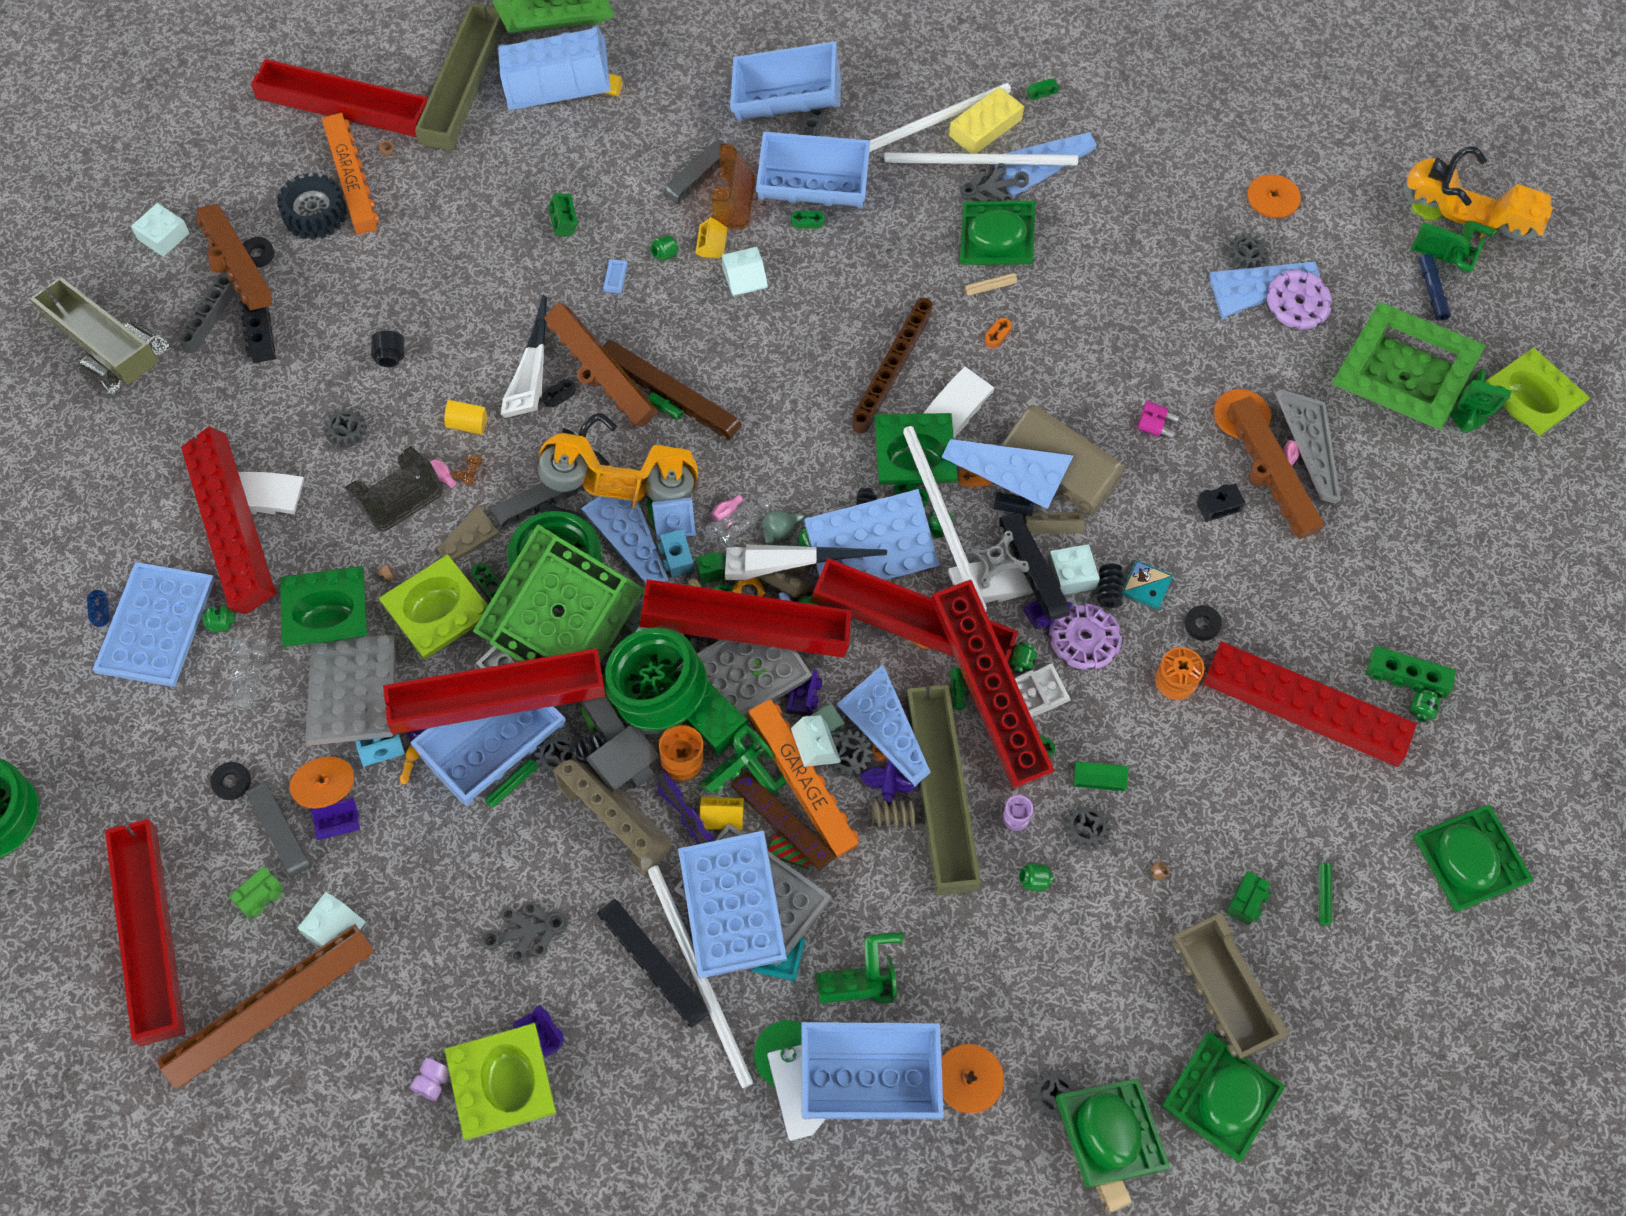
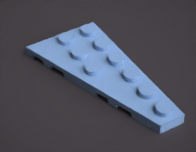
[994,132,1096,198]
[1209,262,1320,320]
[942,439,1073,509]
[581,496,668,585]
[836,665,931,786]

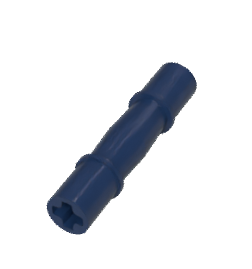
[1418,254,1451,321]

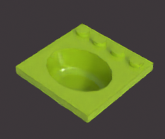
[1486,347,1590,436]
[379,554,488,660]
[445,1023,557,1141]

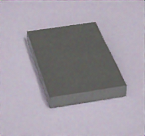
[586,725,659,792]

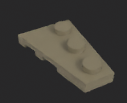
[437,504,500,562]
[758,570,817,597]

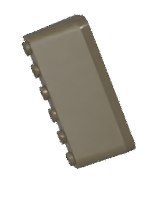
[1000,405,1124,515]
[553,760,671,876]
[1172,913,1290,1060]

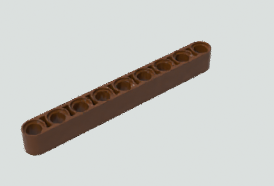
[852,298,932,433]
[603,340,742,440]

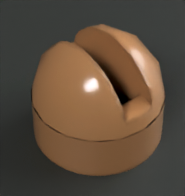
[379,140,394,156]
[378,564,396,582]
[1150,861,1169,880]

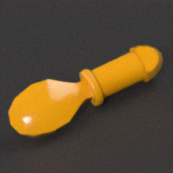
[399,744,419,784]

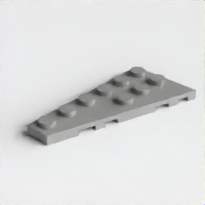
[1275,389,1341,504]

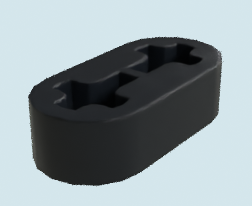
[542,379,576,408]

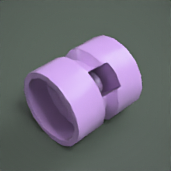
[1002,795,1033,831]
[409,1058,450,1101]

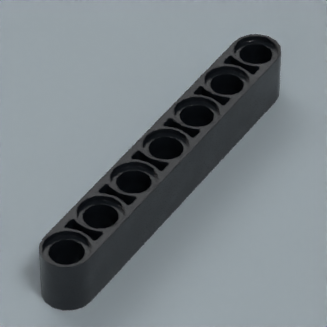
[999,512,1070,621]
[597,899,709,1029]

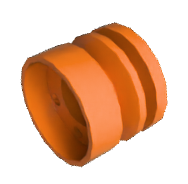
[1155,647,1205,700]
[659,725,704,781]

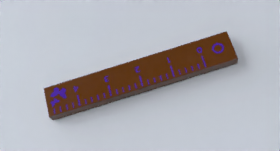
[731,772,835,872]

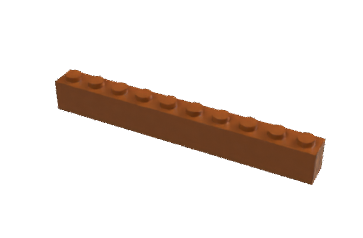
[157,924,374,1090]

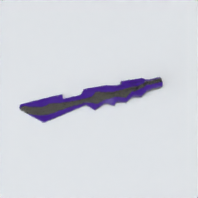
[657,770,716,844]

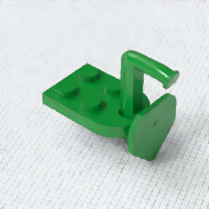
[1411,221,1498,273]
[1450,369,1511,433]
[697,724,787,794]
[815,932,904,1004]

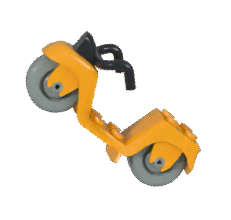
[1403,146,1553,240]
[538,413,698,509]

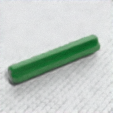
[485,759,538,808]
[1319,862,1332,926]

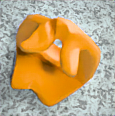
[732,577,765,597]

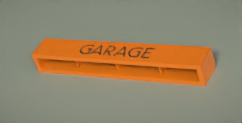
[321,113,379,235]
[747,699,859,860]

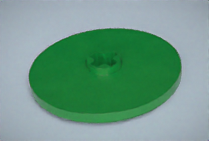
[754,1020,802,1088]

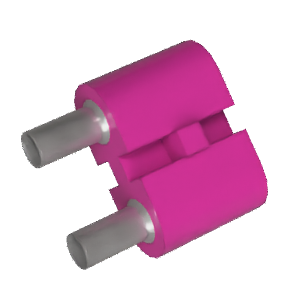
[1137,400,1179,438]

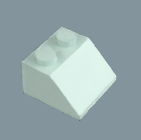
[722,247,768,296]
[791,715,841,767]
[298,892,366,947]

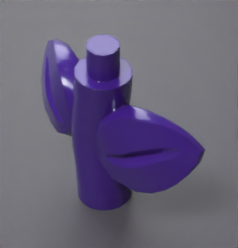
[860,759,919,805]

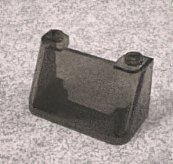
[78,322,170,396]
[345,446,443,532]

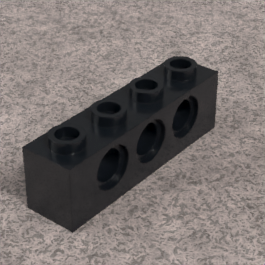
[239,301,276,363]

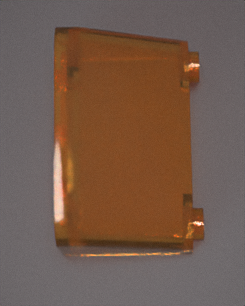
[712,144,755,230]

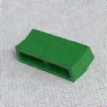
[1073,761,1128,792]

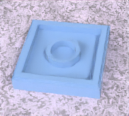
[652,497,696,540]

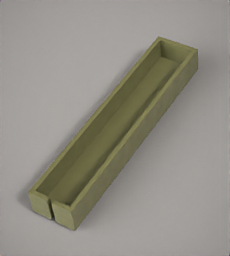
[415,2,505,151]
[30,277,159,385]
[905,685,981,896]

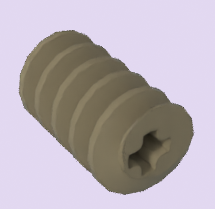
[871,800,915,828]

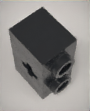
[1196,483,1246,522]

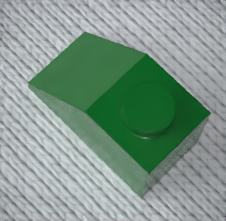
[695,552,726,585]

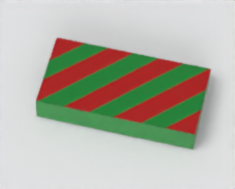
[768,834,810,869]

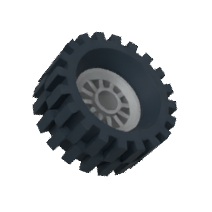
[277,173,347,240]

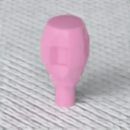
[1283,440,1300,466]
[428,459,456,488]
[711,495,743,523]

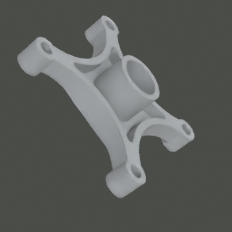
[966,531,1029,588]

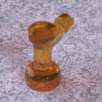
[451,455,483,485]

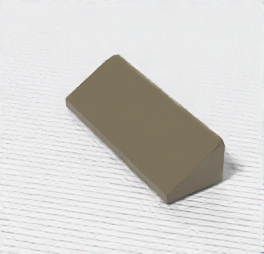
[1024,512,1085,534]

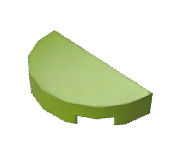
[1412,203,1443,221]

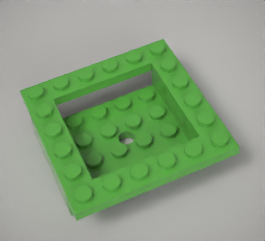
[492,0,614,33]
[1332,302,1486,430]
[473,524,645,663]

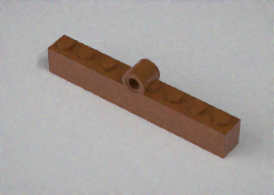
[195,204,272,310]
[544,302,659,427]
[1227,396,1324,539]

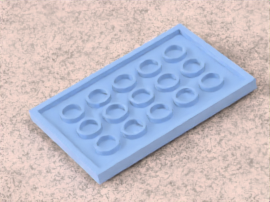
[804,489,940,580]
[93,562,215,687]
[678,831,787,979]

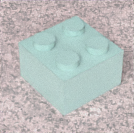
[131,203,190,257]
[1047,544,1100,595]

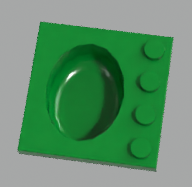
[960,201,1036,265]
[874,413,957,485]
[280,566,368,647]
[1413,804,1534,913]
[1161,1031,1286,1163]
[1055,1078,1171,1189]

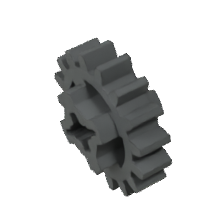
[1228,233,1269,269]
[323,408,367,448]
[833,730,874,775]
[535,733,577,778]
[1064,803,1112,851]
[1030,1070,1077,1122]

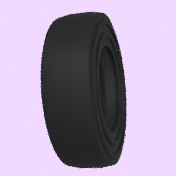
[243,237,275,268]
[1184,605,1222,641]
[211,762,251,800]

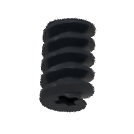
[1097,563,1124,608]

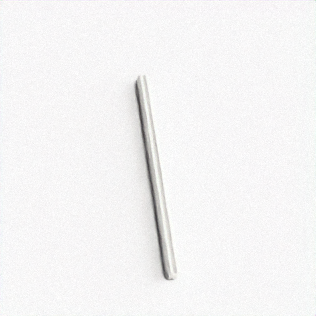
[869,83,1011,152]
[884,153,1078,165]
[903,426,987,612]
[648,865,753,1088]

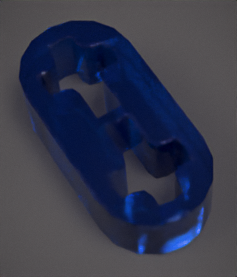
[87,590,110,627]

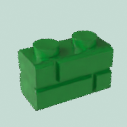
[1225,871,1271,925]

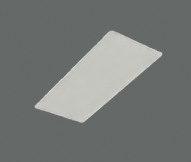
[768,1045,826,1141]

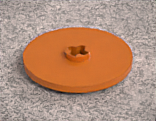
[1247,174,1301,218]
[1214,389,1271,439]
[289,757,355,808]
[941,1044,1004,1114]

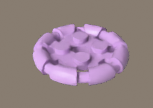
[1267,269,1332,330]
[1049,603,1122,670]

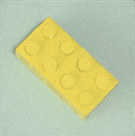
[949,87,1024,154]

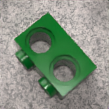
[548,193,578,237]

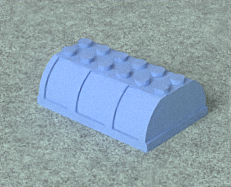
[498,26,611,110]
[730,41,841,121]
[756,132,870,209]
[410,662,566,806]
[801,1022,944,1120]

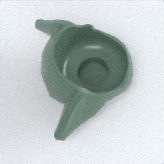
[761,510,805,544]

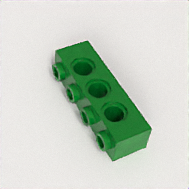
[1365,646,1456,699]

